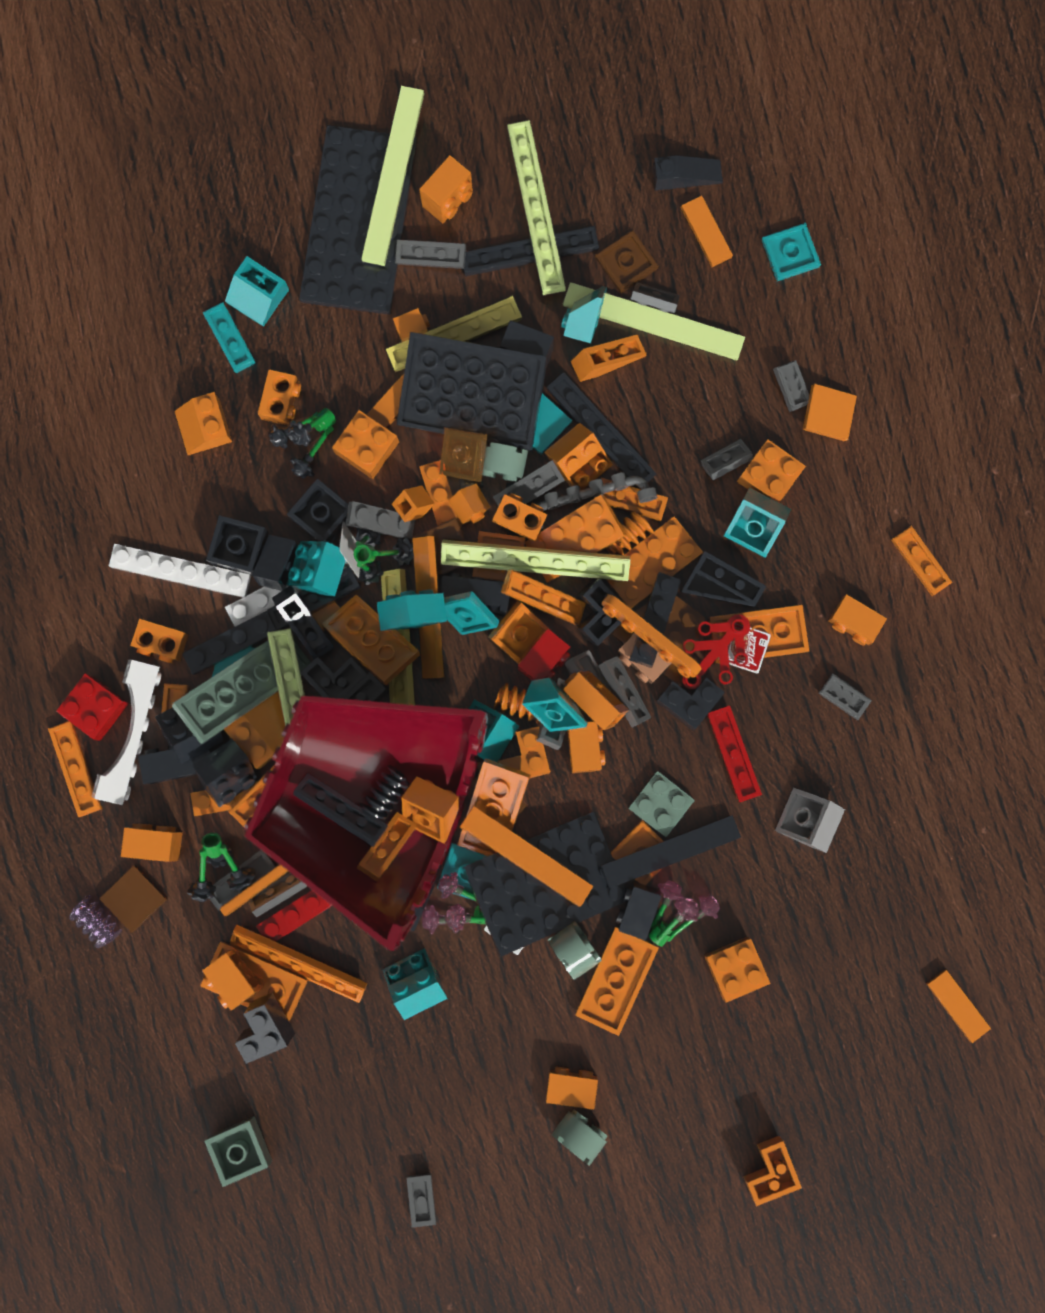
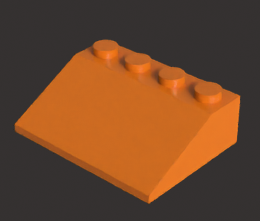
[224,691,285,769]

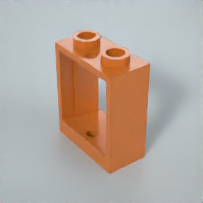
[563,671,629,730]

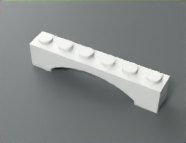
[91,660,161,805]

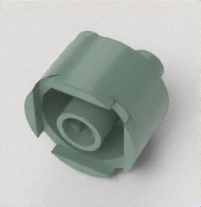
[477,441,528,482]
[548,921,602,980]
[551,1109,607,1166]

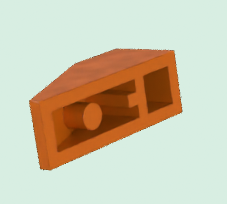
[571,335,647,382]

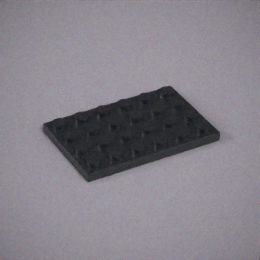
[397,332,548,451]
[463,812,627,957]

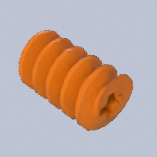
[606,512,654,556]
[493,683,539,724]

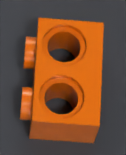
[258,370,301,425]
[492,493,547,541]
[130,619,189,664]

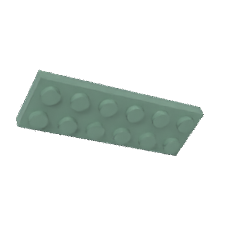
[172,641,311,744]

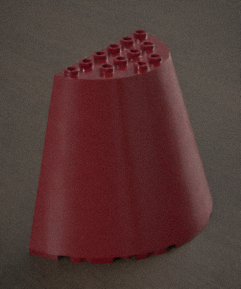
[244,696,488,951]

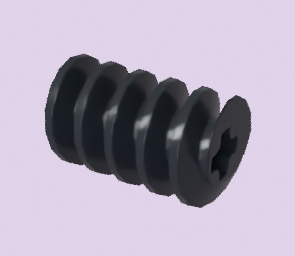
[360,765,410,819]

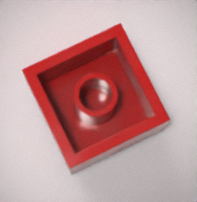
[518,629,571,681]
[56,673,129,741]

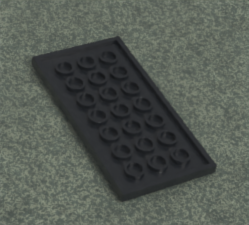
[299,125,417,315]

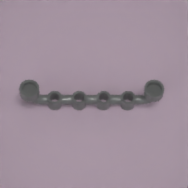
[526,473,657,533]

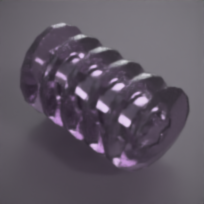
[69,895,122,949]

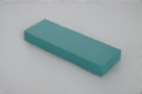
[203,302,256,373]

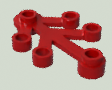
[682,615,750,689]

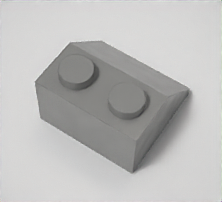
[775,788,845,853]

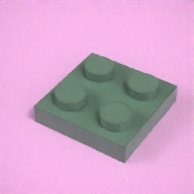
[628,771,695,838]

